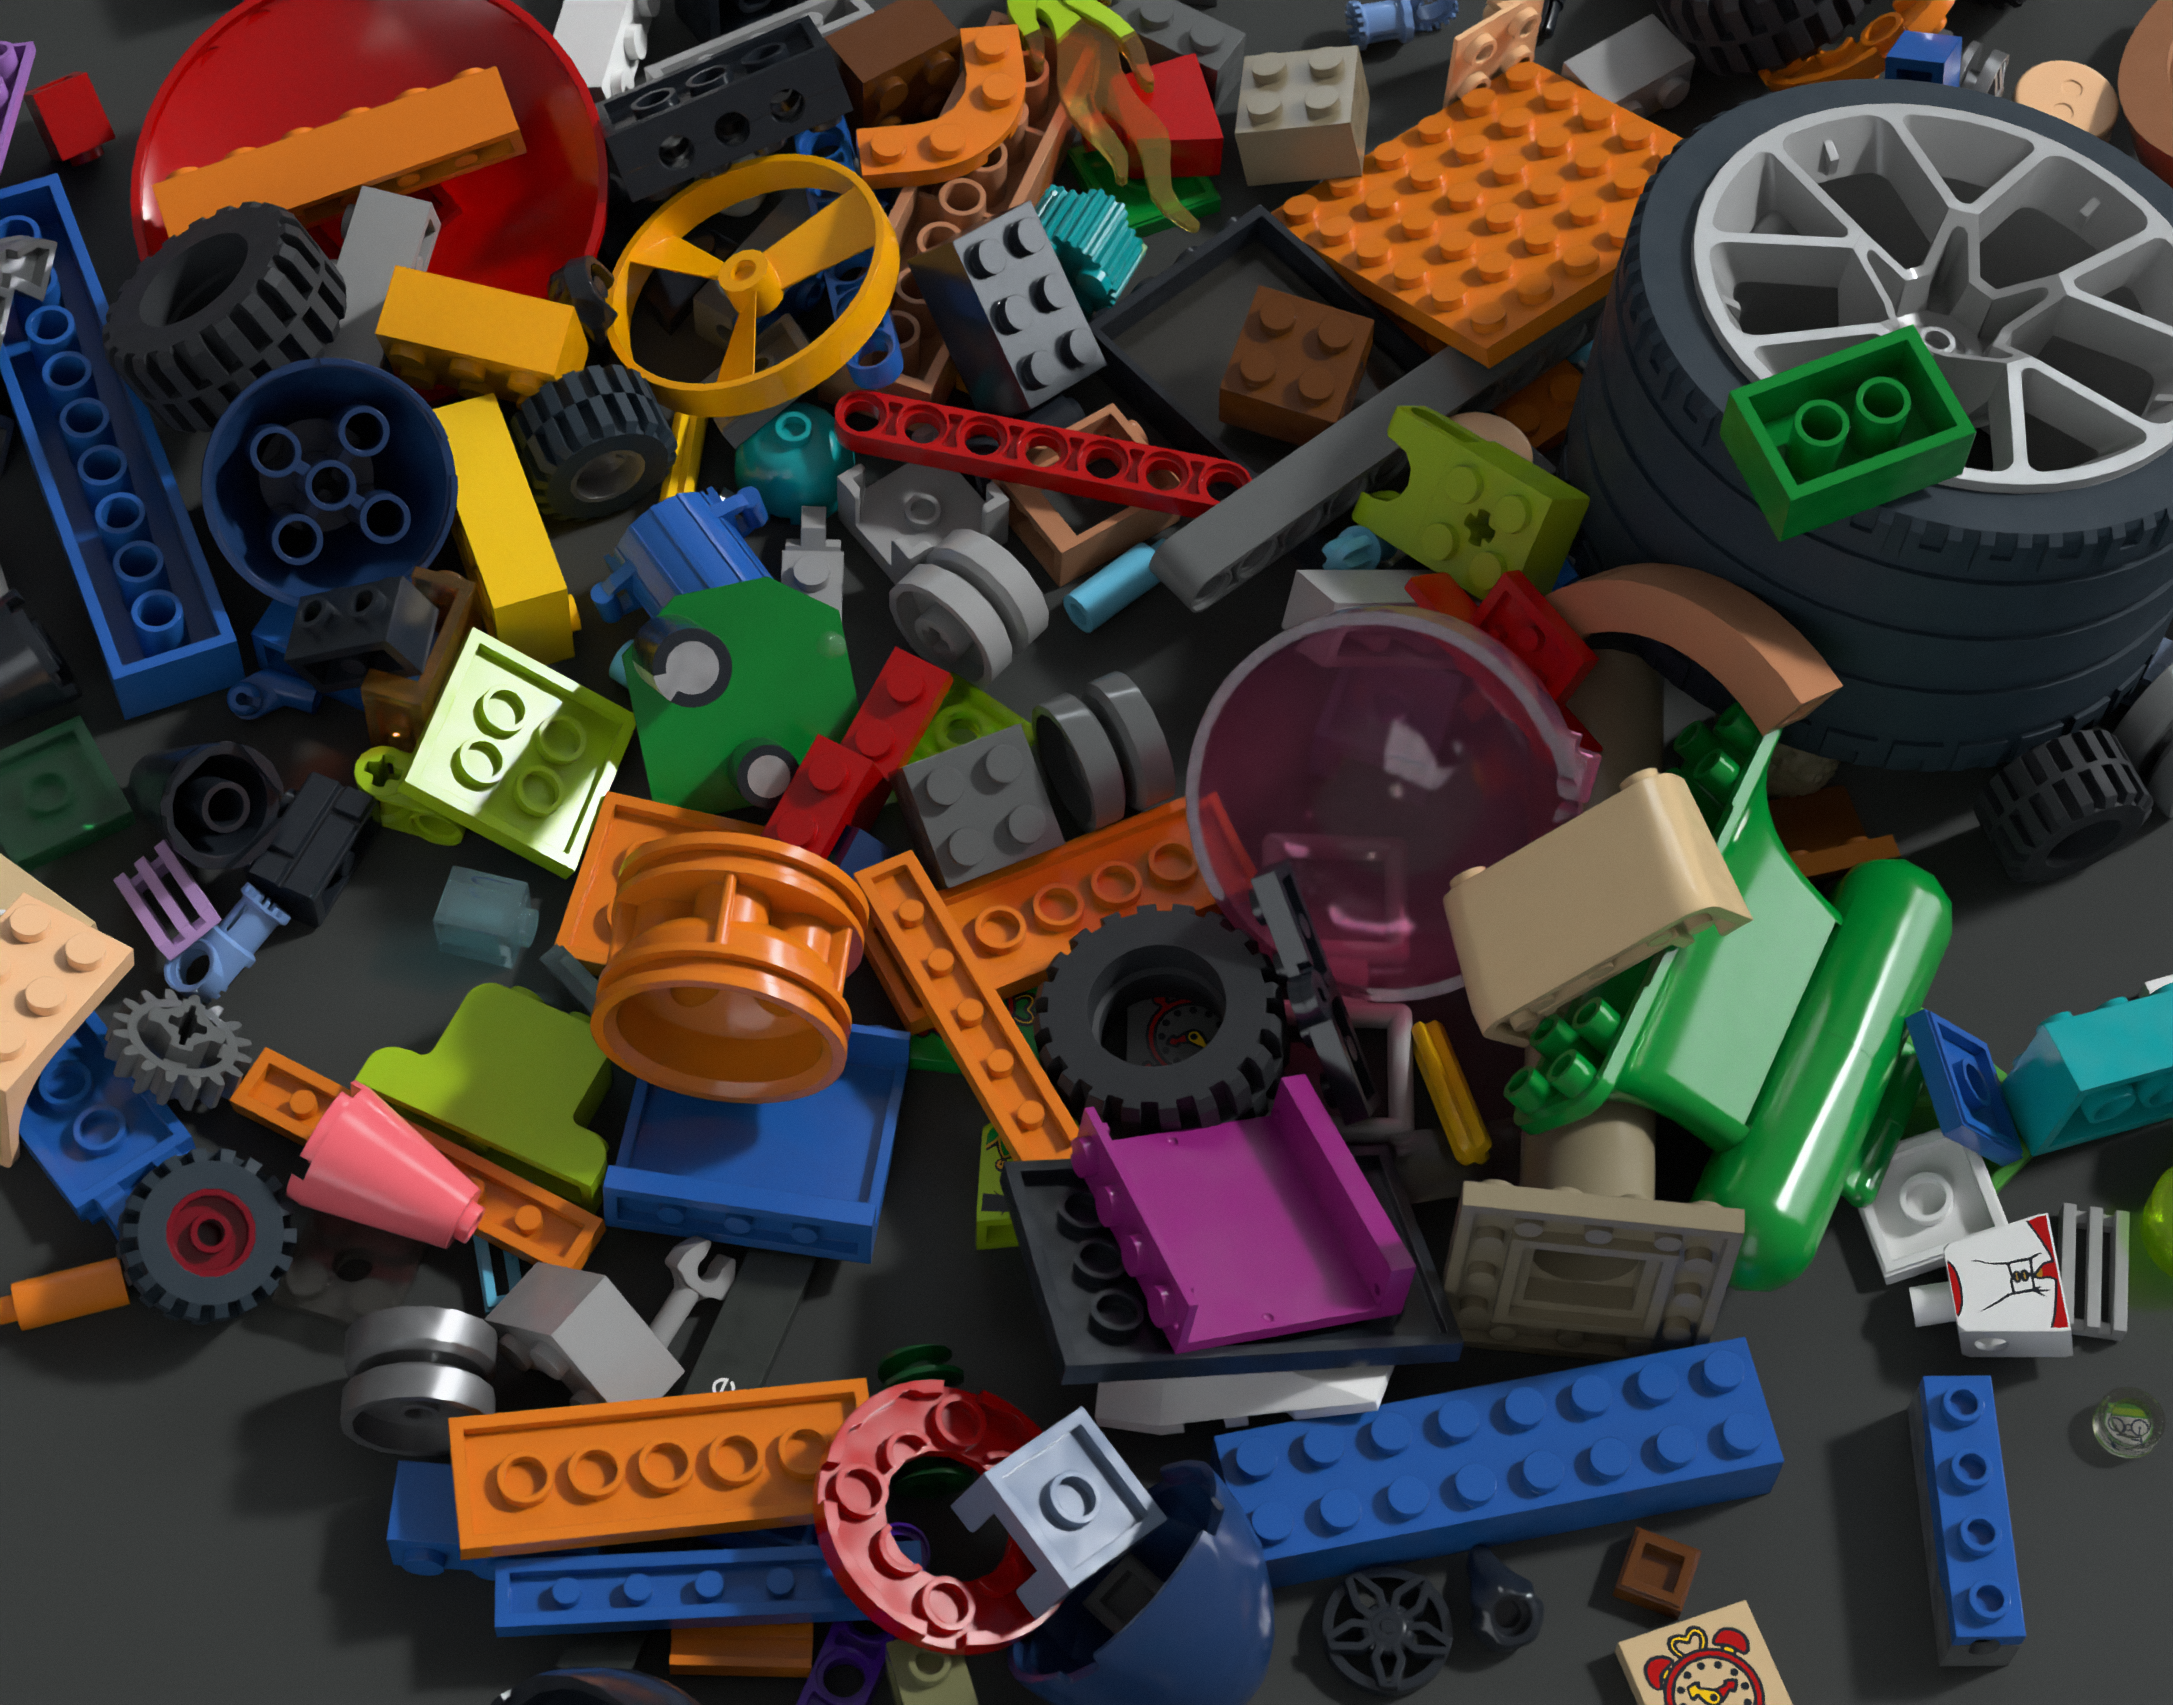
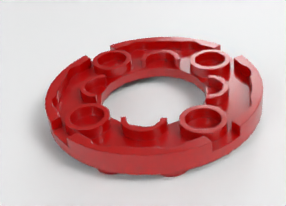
[813,1379,1066,1655]

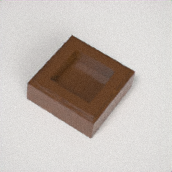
[1612,1526,1702,1620]

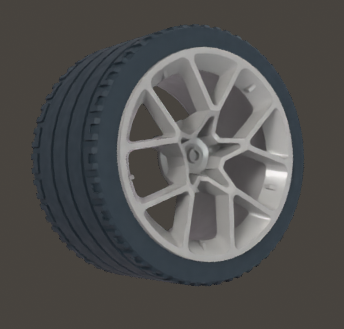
[1557,79,2173,772]

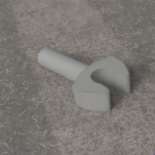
[649,1236,736,1349]

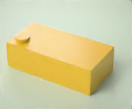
[432,393,582,665]

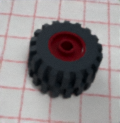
[115,1148,297,1325]

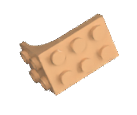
[0,892,134,1168]

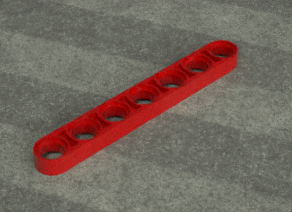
[834,390,1252,519]

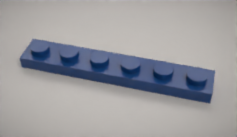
[495,1540,922,1637]

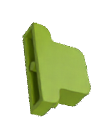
[355,983,613,1215]

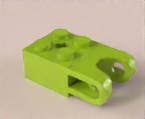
[1352,405,1590,600]

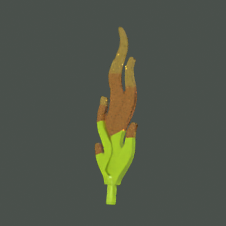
[1006,0,1200,233]

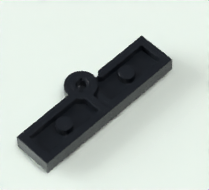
[1249,858,1382,1126]

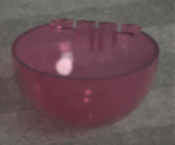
[1185,604,1602,1002]

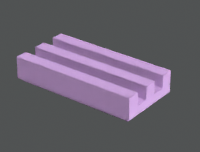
[113,840,222,961]

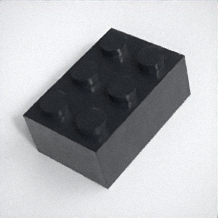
[906,200,1107,417]

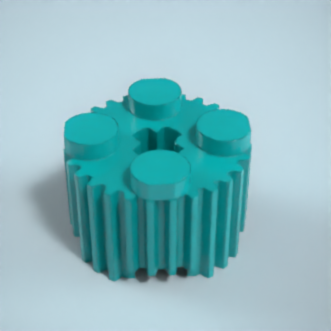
[1035,184,1148,322]

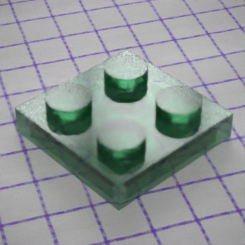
[0,715,136,873]

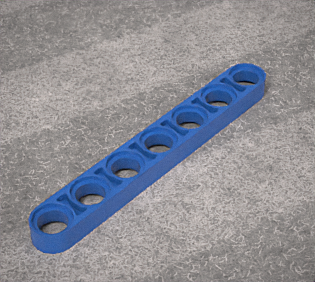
[793,114,904,390]

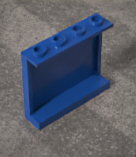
[603,1024,911,1264]

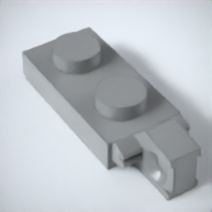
[781,506,844,622]

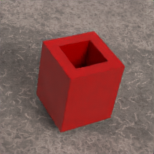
[23,71,116,167]

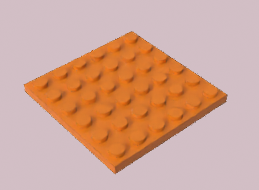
[1271,61,1683,369]

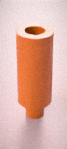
[0,1257,131,1331]

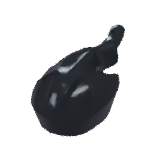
[546,255,618,368]

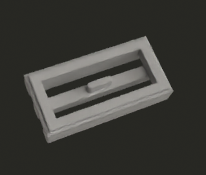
[2057,1203,2130,1341]

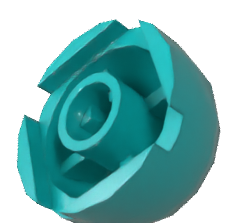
[734,402,855,525]

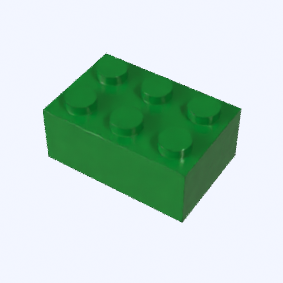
[1719,324,1976,542]

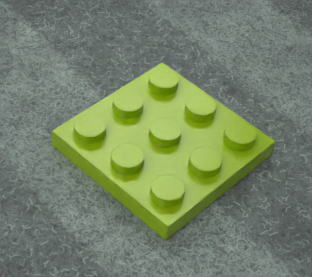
[396,627,636,879]

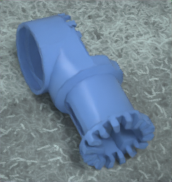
[1345,0,1459,51]
[163,882,291,1004]

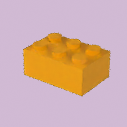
[375,265,589,410]

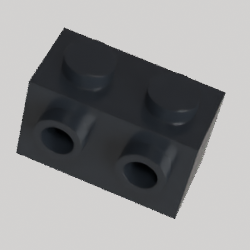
[283,576,440,694]

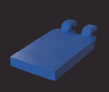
[19,1011,196,1241]

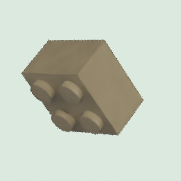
[1235,45,1370,186]

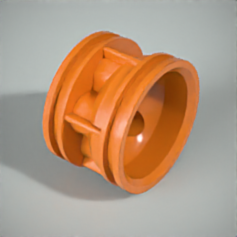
[590,832,869,1104]

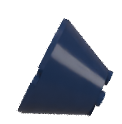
[201,357,458,608]

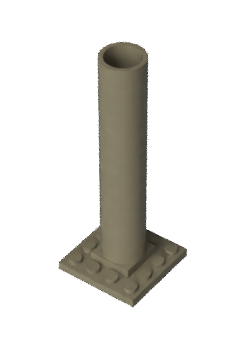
[1441,649,1745,1362]

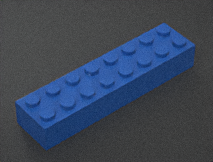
[1209,1337,1784,1589]

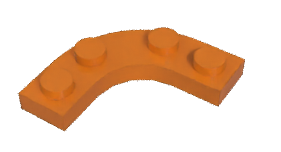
[856,24,1026,190]

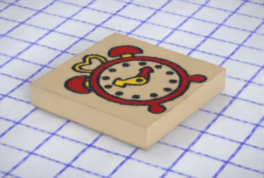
[1615,1600,1793,1705]

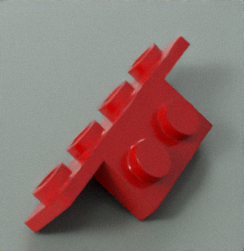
[1404,570,1603,766]

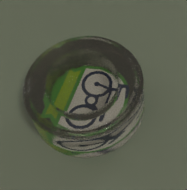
[2092,1387,2166,1459]

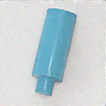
[1063,538,1166,633]

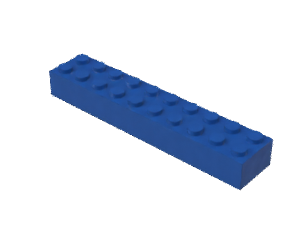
[0,173,246,720]

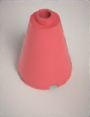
[286,1080,486,1249]

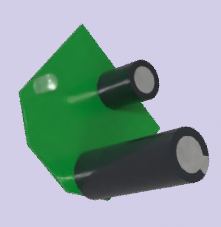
[622,576,859,815]

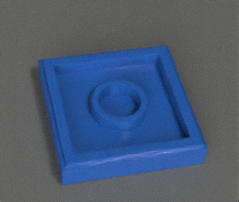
[1905,1008,2023,1167]

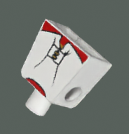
[1909,1213,2073,1357]

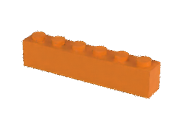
[151,66,527,238]

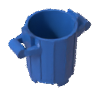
[590,486,773,623]

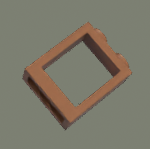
[992,403,1180,587]

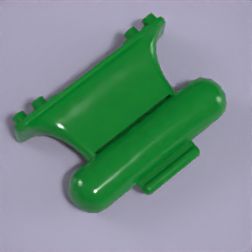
[1504,702,1952,1292]

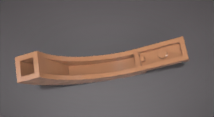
[2118,0,2173,189]
[1464,563,1843,736]

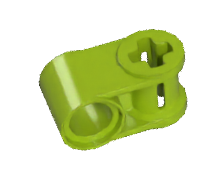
[354,746,467,846]

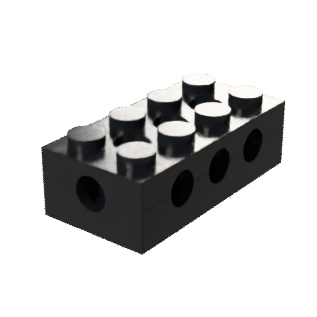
[595,15,853,203]

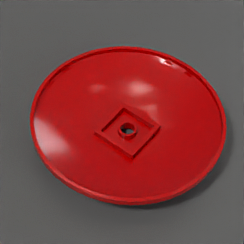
[130,0,610,407]

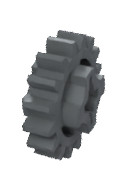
[104,989,252,1110]

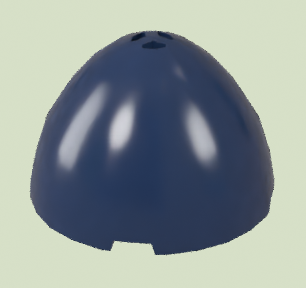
[1007,1459,1275,1705]

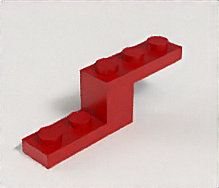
[760,646,954,860]

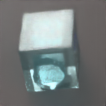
[433,865,539,969]

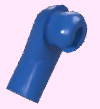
[227,669,324,720]

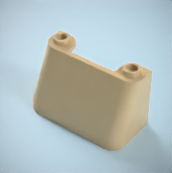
[1443,768,1753,1048]

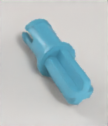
[1322,525,1398,570]

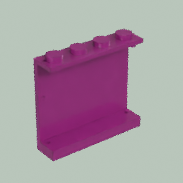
[1071,1074,1416,1354]

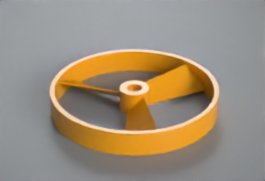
[605,154,900,417]

